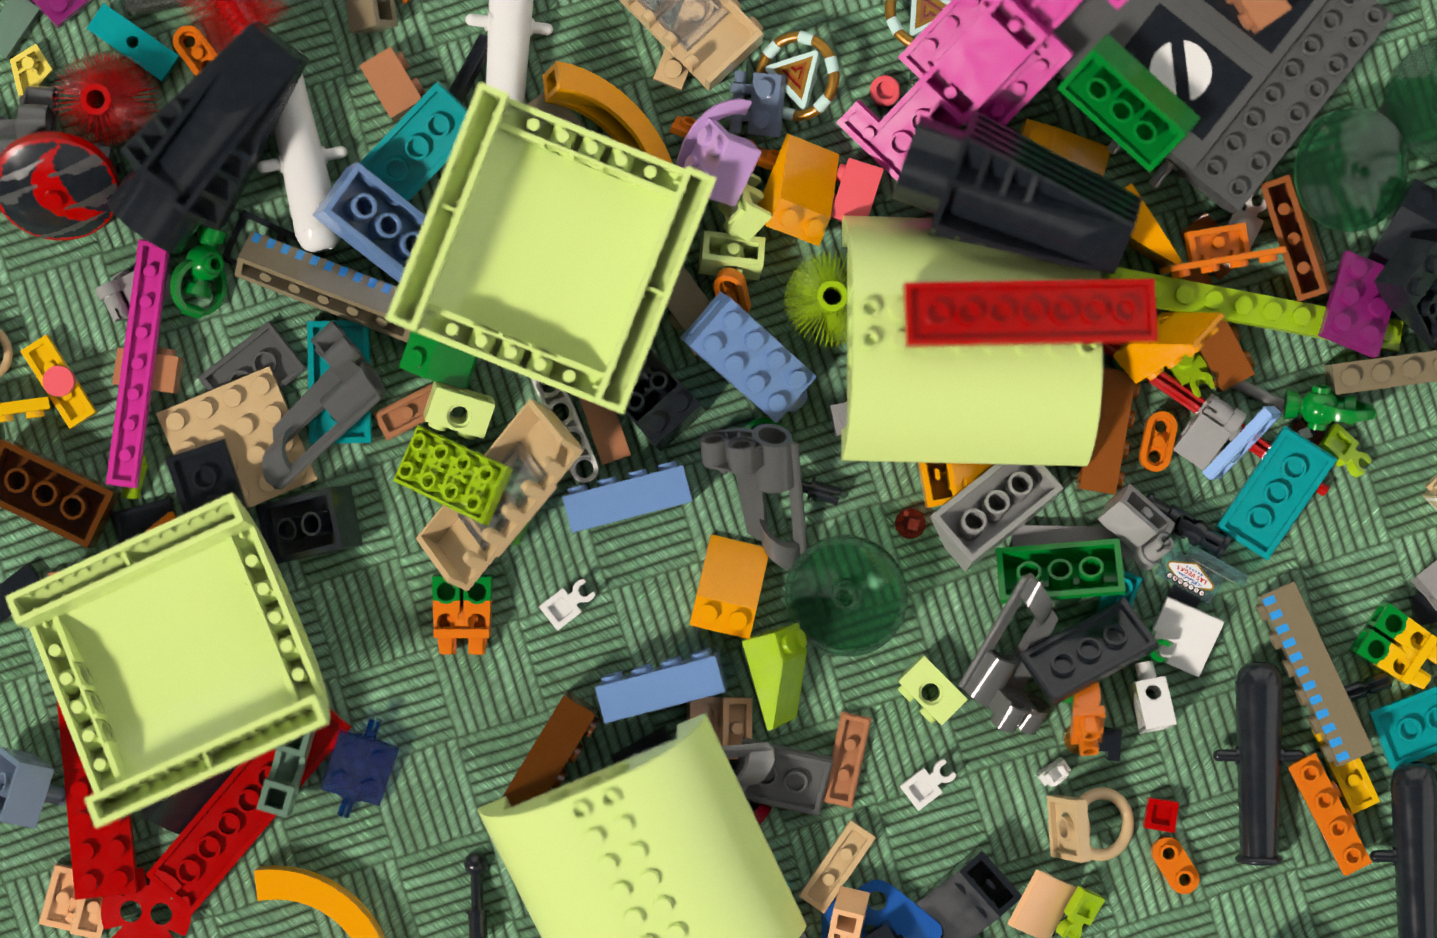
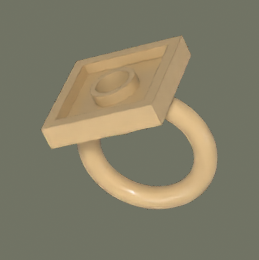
[1046,787,1134,863]

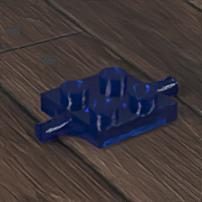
[320,717,399,818]

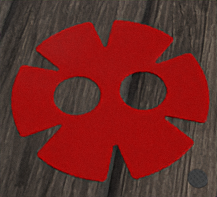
[101,868,191,938]

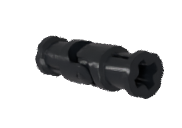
[1146,491,1231,559]

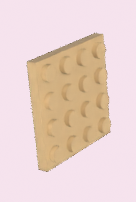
[156,366,319,508]

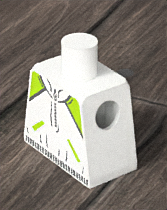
[1131,661,1177,734]

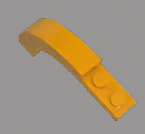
[542,61,673,164]
[254,865,386,938]

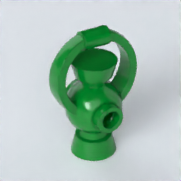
[170,226,228,319]
[1283,384,1377,431]

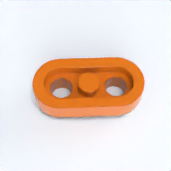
[173,25,218,76]
[713,268,751,314]
[1139,411,1178,472]
[1151,836,1200,894]

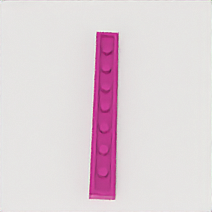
[106,239,170,488]

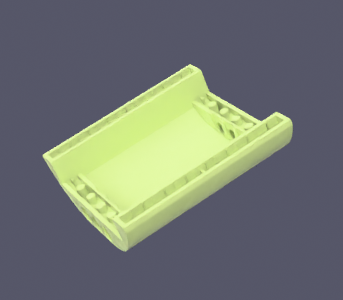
[385,82,717,414]
[841,215,1103,467]
[5,493,330,828]
[477,713,807,938]

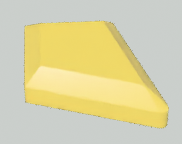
[10,44,54,97]

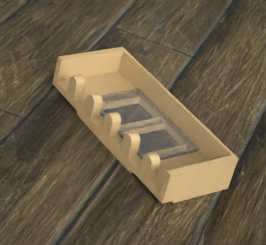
[619,0,764,91]
[416,398,584,592]

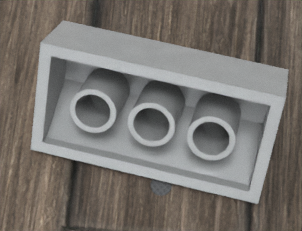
[930,464,1064,572]

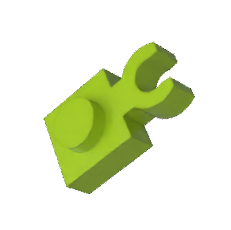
[1170,352,1215,398]
[1318,423,1372,478]
[1056,886,1106,938]

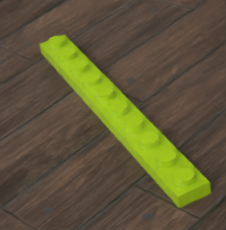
[1106,267,1403,353]

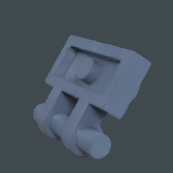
[727,71,787,137]

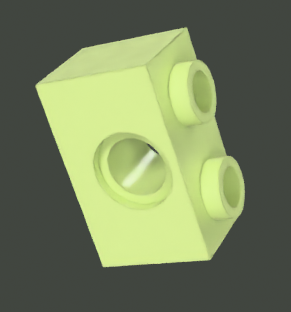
[698,231,766,280]
[423,381,495,440]
[896,654,968,725]

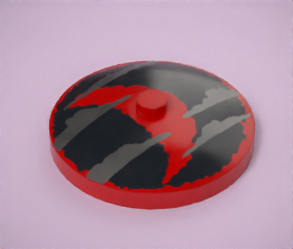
[0,131,119,240]

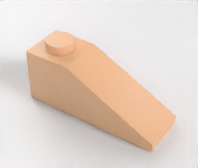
[828,886,870,938]

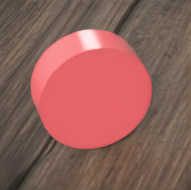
[869,75,901,107]
[43,366,76,397]

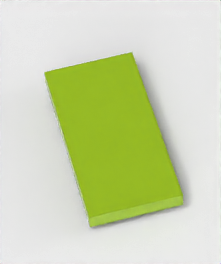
[393,425,513,526]

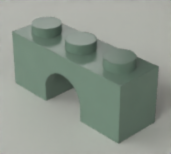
[256,730,316,818]

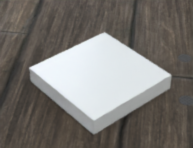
[1148,596,1224,677]

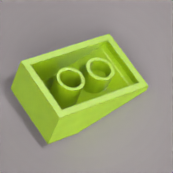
[742,623,807,731]

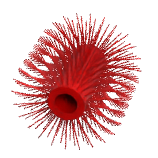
[176,0,289,57]
[52,52,162,146]

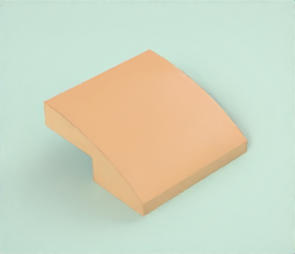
[687,696,753,759]
[39,863,104,938]
[1007,869,1077,938]

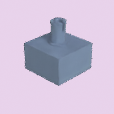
[0,747,66,829]

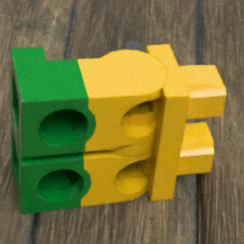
[1349,601,1437,689]

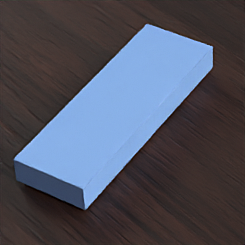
[1202,406,1282,480]

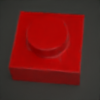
[1142,796,1179,833]

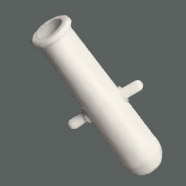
[465,0,553,104]
[257,50,347,253]

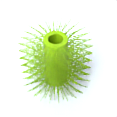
[783,250,847,348]

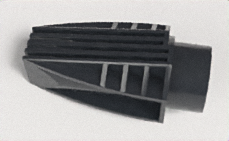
[107,21,309,254]
[891,110,1142,274]

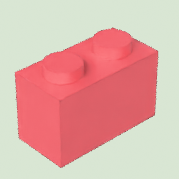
[830,158,884,223]

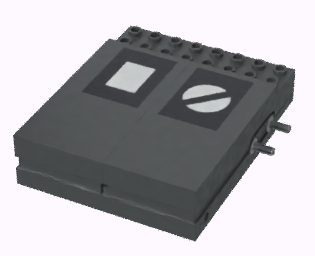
[1053,0,1394,215]

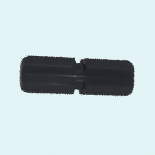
[1344,672,1392,702]

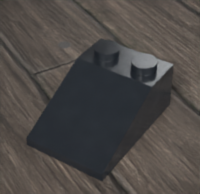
[1367,179,1437,266]
[256,485,363,564]

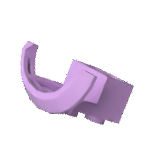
[677,98,761,207]

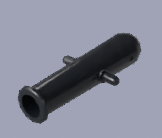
[1213,662,1306,866]
[1370,761,1437,938]

